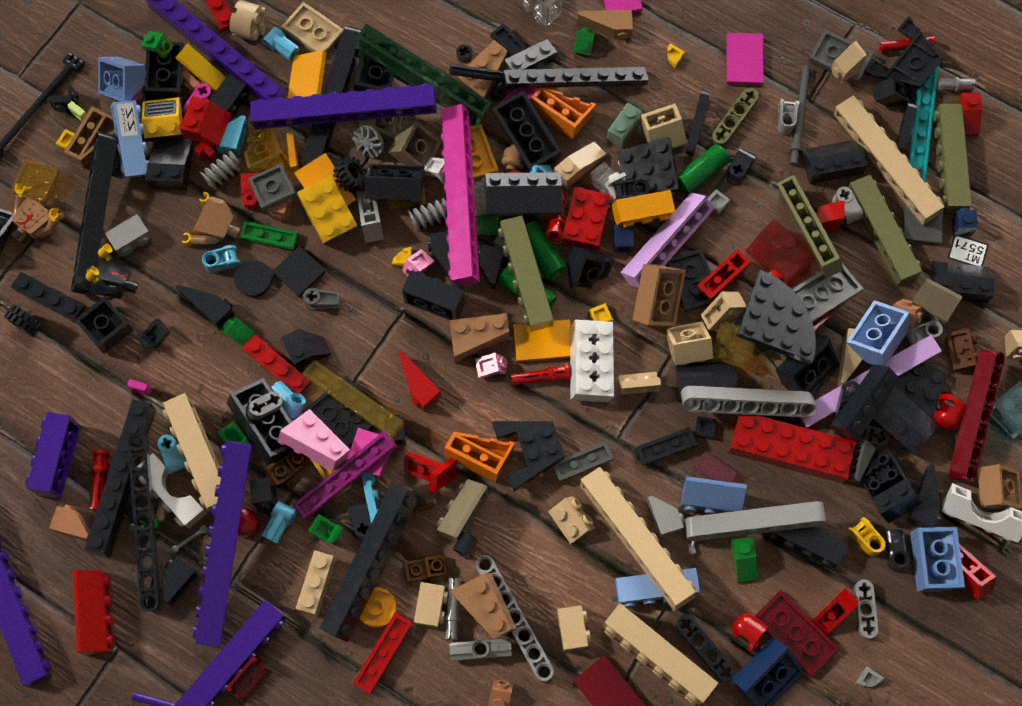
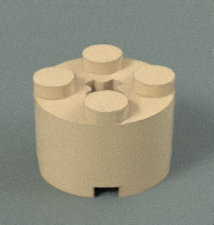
[230,0,267,41]

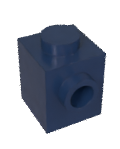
[951,208,978,236]

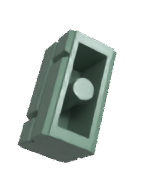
[607,103,643,148]

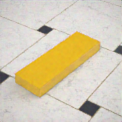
[175,44,226,92]

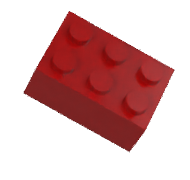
[562,187,611,252]

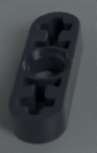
[896,102,917,152]

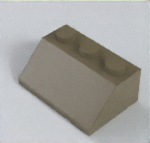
[436,479,488,544]

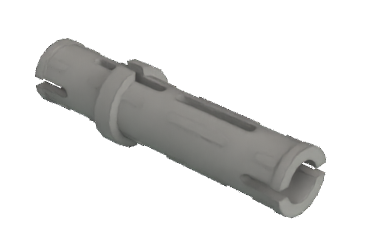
[445,578,462,641]

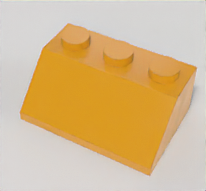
[609,190,675,227]

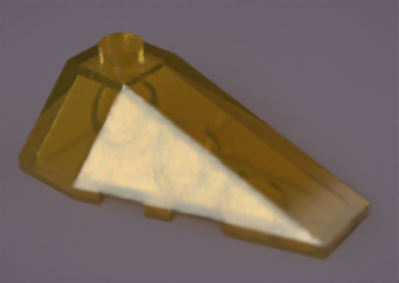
[244,112,290,172]

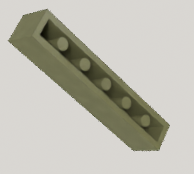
[933,104,971,213]
[777,175,844,278]
[848,175,922,286]
[498,216,553,332]

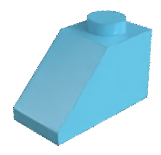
[216,115,249,157]

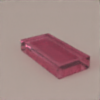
[694,452,738,483]

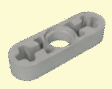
[854,580,878,640]

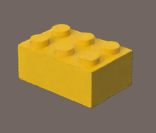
[297,175,357,244]

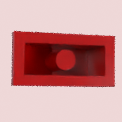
[956,93,982,136]
[815,201,845,233]
[812,588,860,635]

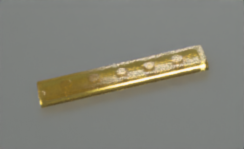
[302,360,404,439]

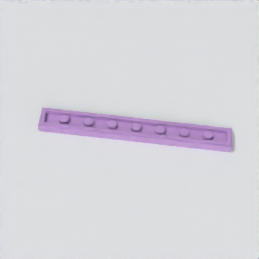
[799,335,942,428]

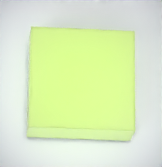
[68,101,87,122]

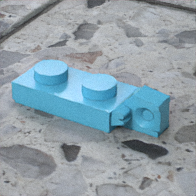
[362,472,379,523]

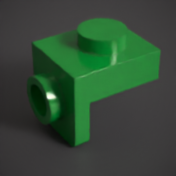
[573,27,596,55]
[140,31,174,59]
[478,208,501,236]
[221,318,254,347]
[218,421,249,443]
[308,514,343,544]

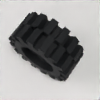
[333,156,367,193]
[3,304,41,337]

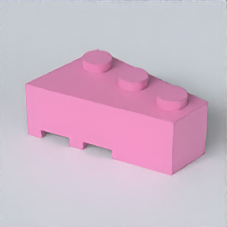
[278,409,350,472]

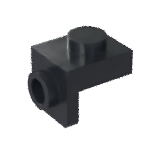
[49,86,79,112]
[136,319,171,349]

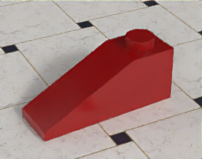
[697,248,751,300]
[399,351,441,411]
[959,544,996,601]

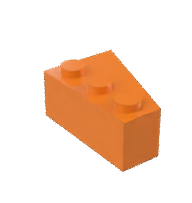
[530,88,596,140]
[444,432,515,483]

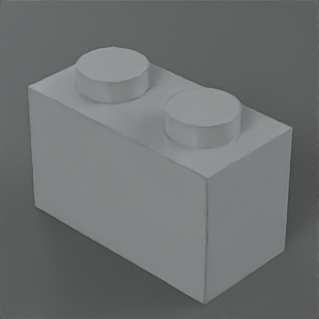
[105,214,152,257]

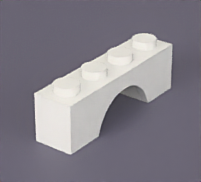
[137,453,207,529]
[942,483,1022,543]

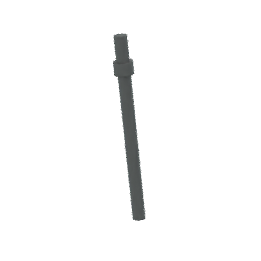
[790,65,810,166]

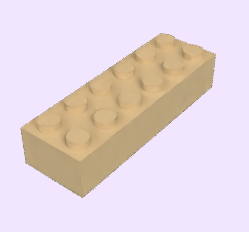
[163,393,221,513]
[603,603,718,706]

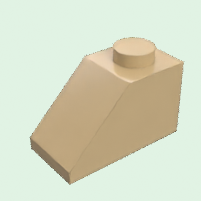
[831,41,867,83]

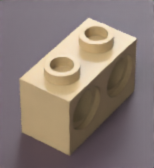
[701,292,747,330]

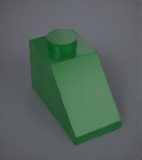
[730,537,757,583]

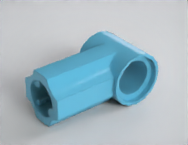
[262,27,300,61]
[270,381,306,419]
[262,501,297,544]

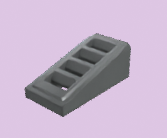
[846,440,876,482]

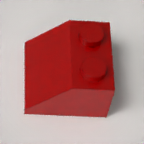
[180,96,231,147]

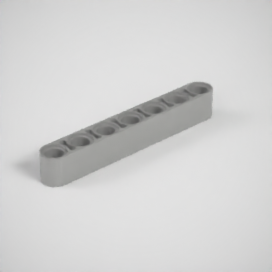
[681,386,817,417]
[685,501,826,541]
[476,555,553,683]

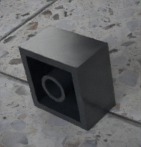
[74,297,134,354]

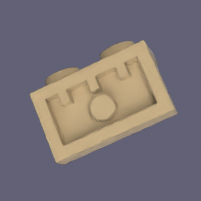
[619,372,661,395]

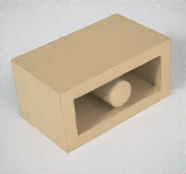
[414,582,449,629]
[557,605,591,652]

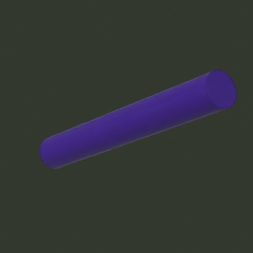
[132,692,176,706]

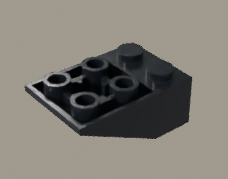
[861,449,923,524]

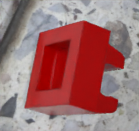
[194,143,217,162]

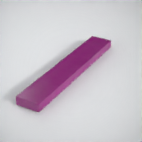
[293,431,397,520]

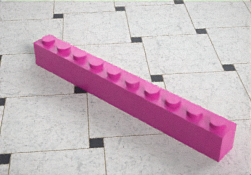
[440,104,480,286]

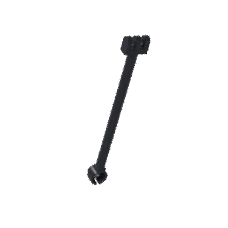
[0,53,85,160]

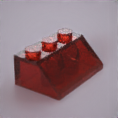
[746,219,815,287]

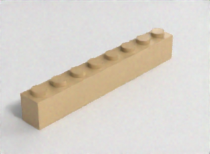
[834,95,944,225]
[580,467,696,612]

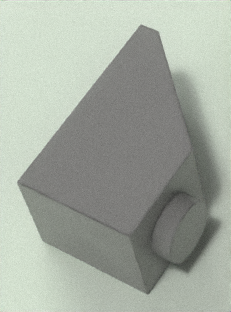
[647,496,685,538]

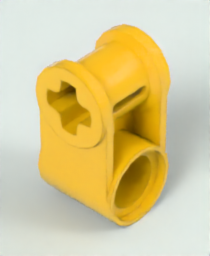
[847,517,886,556]

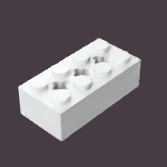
[570,320,614,402]

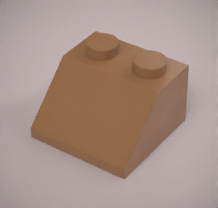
[977,464,1022,510]

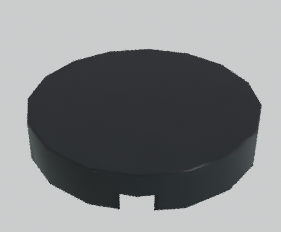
[234,260,272,297]

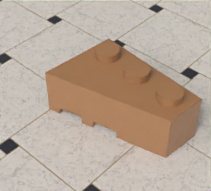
[457,40,508,108]
[64,106,116,168]
[450,313,509,363]
[450,573,517,638]

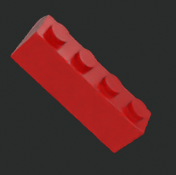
[72,570,115,656]

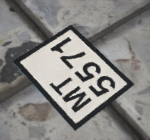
[948,236,989,266]

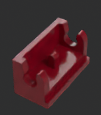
[226,656,272,703]

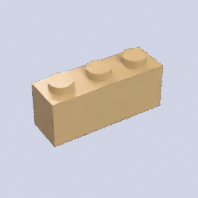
[296,550,336,617]

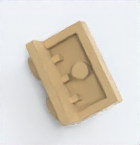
[548,496,595,544]

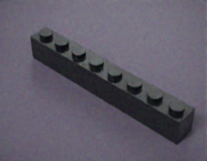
[85,399,156,558]
[319,483,420,642]

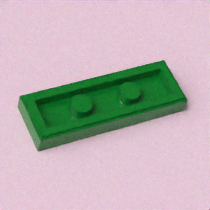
[240,221,299,251]

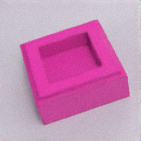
[127,379,152,396]

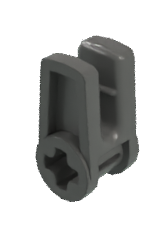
[303,288,341,310]

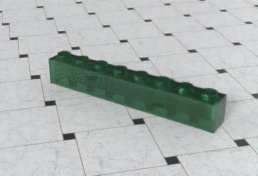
[354,23,491,124]

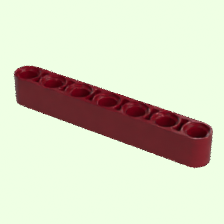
[949,350,1005,482]

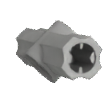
[450,638,512,661]

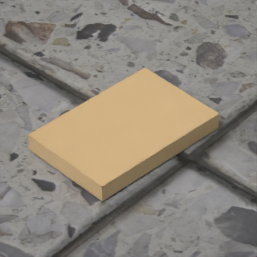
[281,2,343,55]

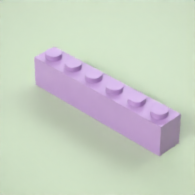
[621,192,714,288]

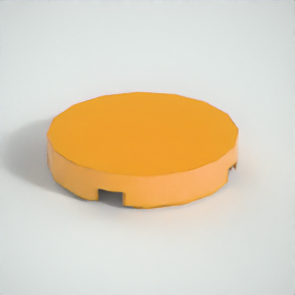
[360,587,397,628]

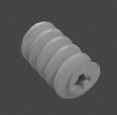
[200,151,241,190]
[408,198,447,232]

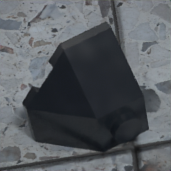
[567,246,615,291]
[281,329,331,370]

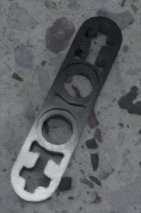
[685,90,710,156]
[676,615,735,682]

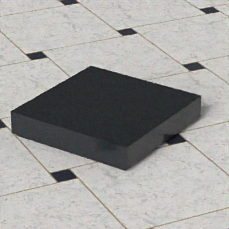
[272,246,326,298]

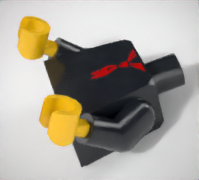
[86,244,139,299]

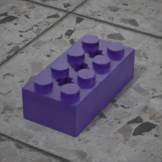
[26,412,81,500]

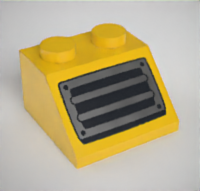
[142,97,183,138]

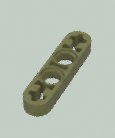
[711,88,759,147]

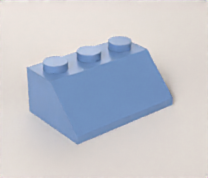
[98,56,146,102]
[847,300,910,366]
[680,476,747,515]
[910,527,965,592]

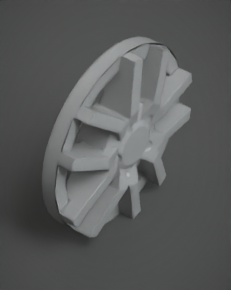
[352,125,384,158]

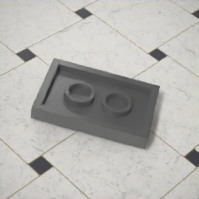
[808,29,874,84]

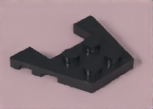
[864,16,943,89]
[492,421,565,492]

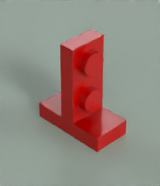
[403,452,457,493]

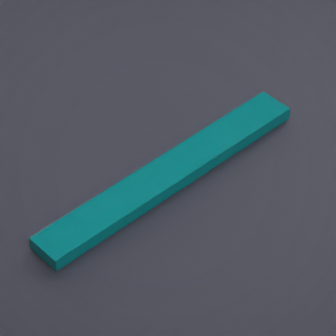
[908,66,939,182]

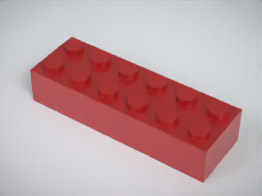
[728,414,856,483]

